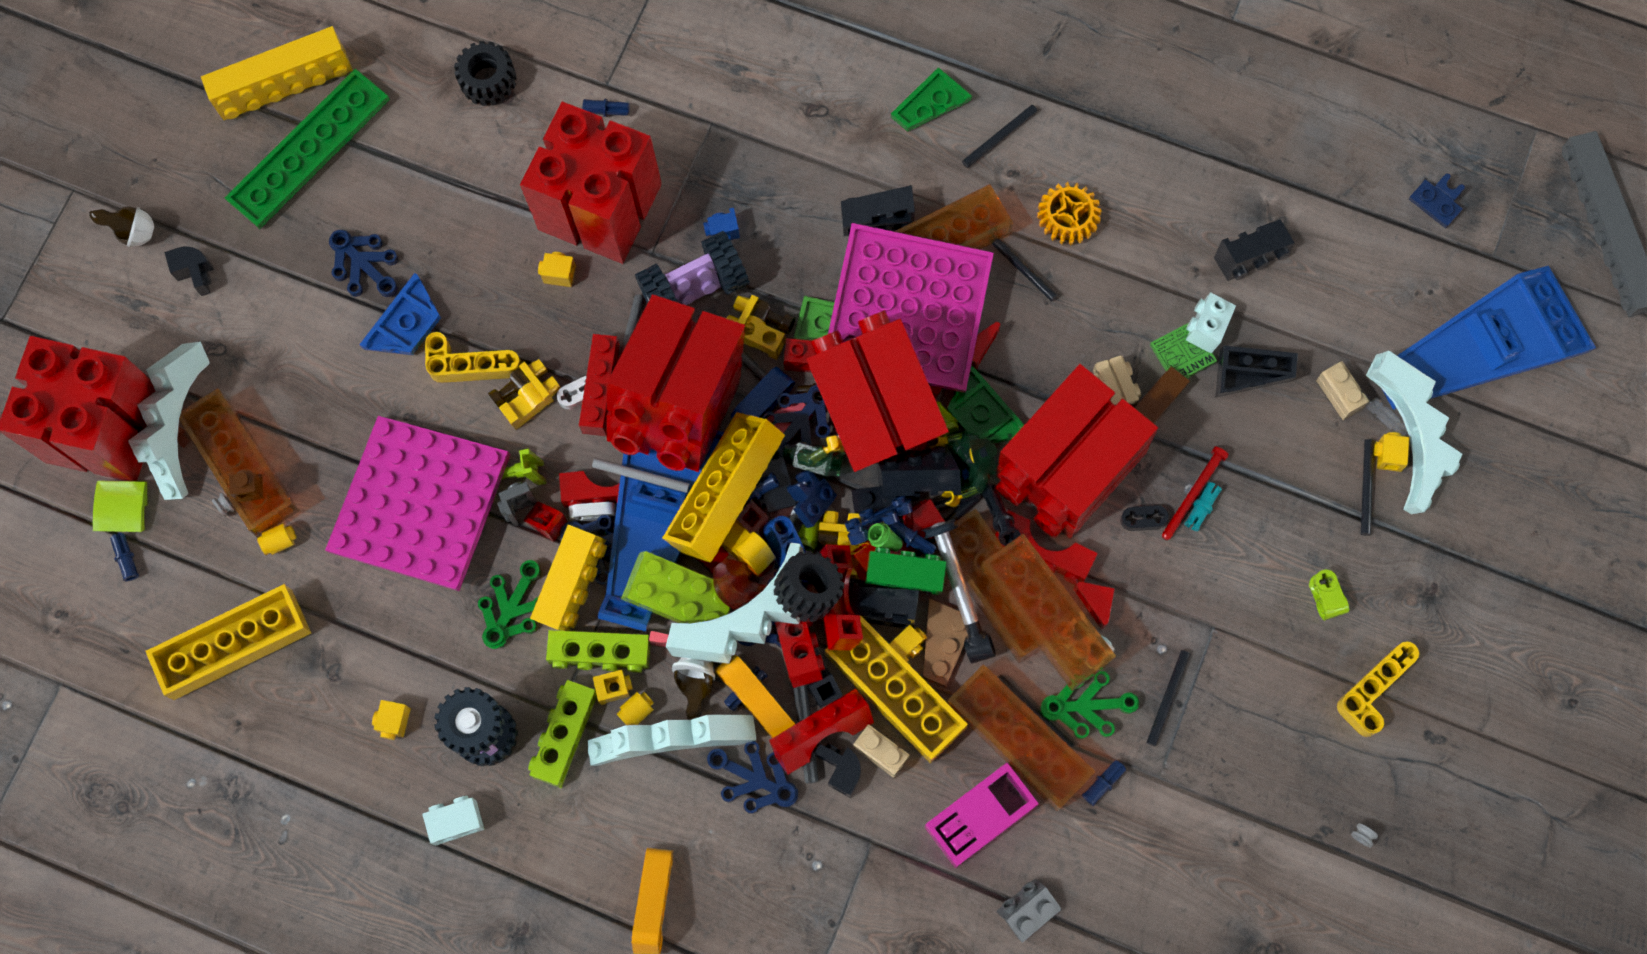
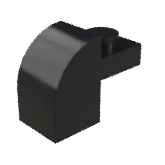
[164,246,214,296]
[798,648,843,708]
[815,743,861,798]

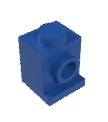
[703,208,740,240]

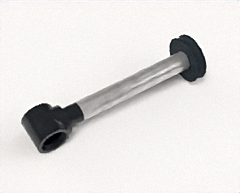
[921,519,996,664]

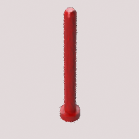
[1162,446,1229,541]

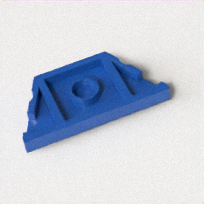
[359,273,441,355]

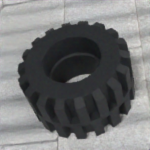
[454,41,517,106]
[773,551,844,622]

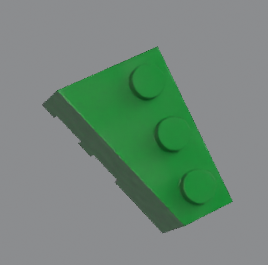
[865,547,946,595]

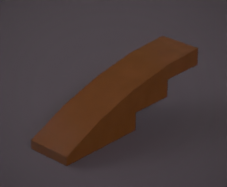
[1135,366,1190,424]

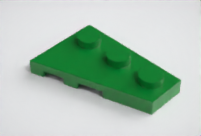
[891,67,972,132]

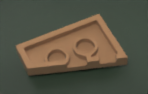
[923,599,968,688]

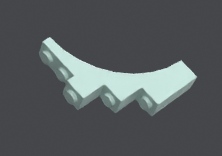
[129,342,210,500]
[1366,351,1462,514]
[666,543,805,664]
[588,715,756,766]

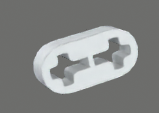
[557,376,586,410]
[568,502,616,521]

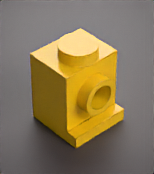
[889,625,927,664]
[593,670,633,705]

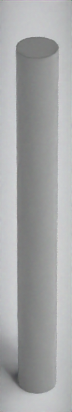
[592,458,690,493]

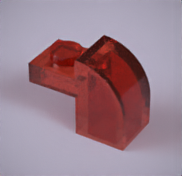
[735,500,781,548]
[713,558,767,609]

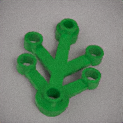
[478,560,541,649]
[1041,671,1139,739]

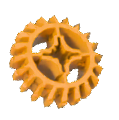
[1037,182,1102,246]

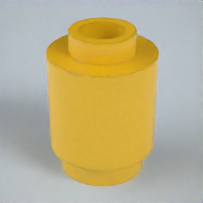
[257,523,297,555]
[616,692,654,725]

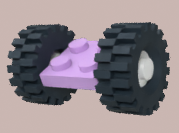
[635,231,750,305]
[434,687,518,766]

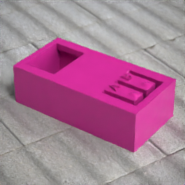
[925,763,1039,869]

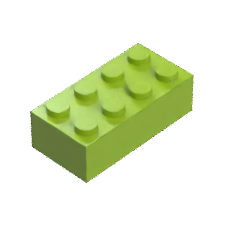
[621,551,737,624]

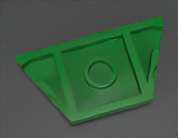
[947,364,1024,447]

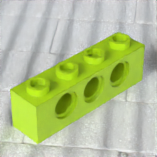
[546,630,651,673]
[528,680,597,788]

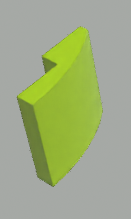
[93,480,148,532]

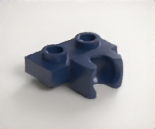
[1409,173,1465,229]
[787,471,837,528]

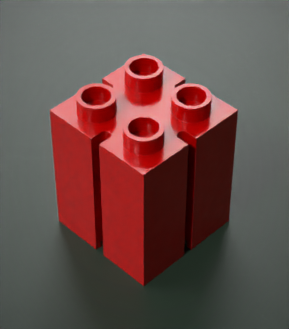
[520,101,662,264]
[607,294,745,472]
[806,310,949,472]
[0,336,156,481]
[996,364,1158,539]

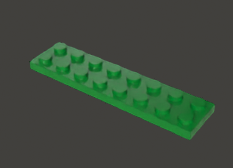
[224,69,390,230]

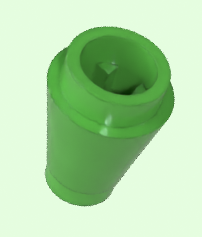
[868,523,903,552]

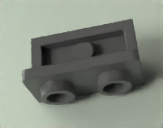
[497,482,537,527]
[997,879,1062,943]

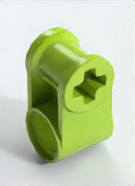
[1309,569,1349,620]

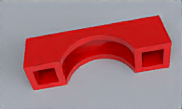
[579,334,620,436]
[559,471,620,509]
[851,499,945,581]
[994,510,1098,584]
[820,544,863,651]
[769,688,874,775]

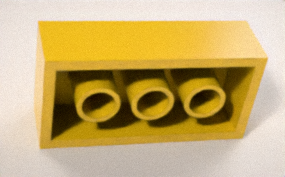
[530,525,607,631]

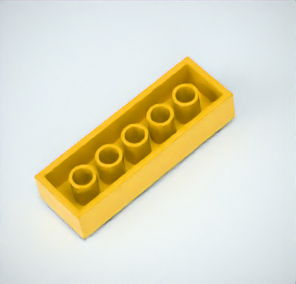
[200,26,353,121]
[662,412,785,563]
[145,584,312,700]
[825,616,968,764]

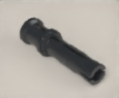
[981,484,1021,546]

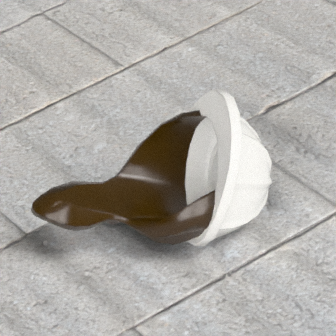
[89,206,154,247]
[672,657,715,720]

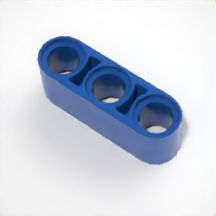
[731,366,795,419]
[763,516,808,585]

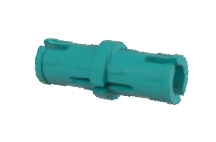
[1184,482,1222,531]

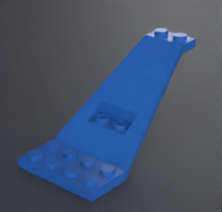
[1381,265,1596,410]
[598,431,724,631]

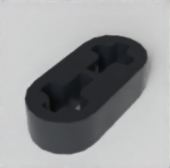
[1120,505,1169,531]

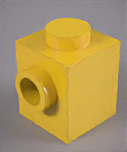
[538,252,576,287]
[1374,432,1409,472]
[372,700,411,740]

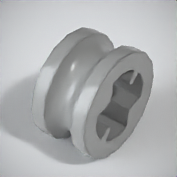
[212,493,235,517]
[1351,823,1378,848]

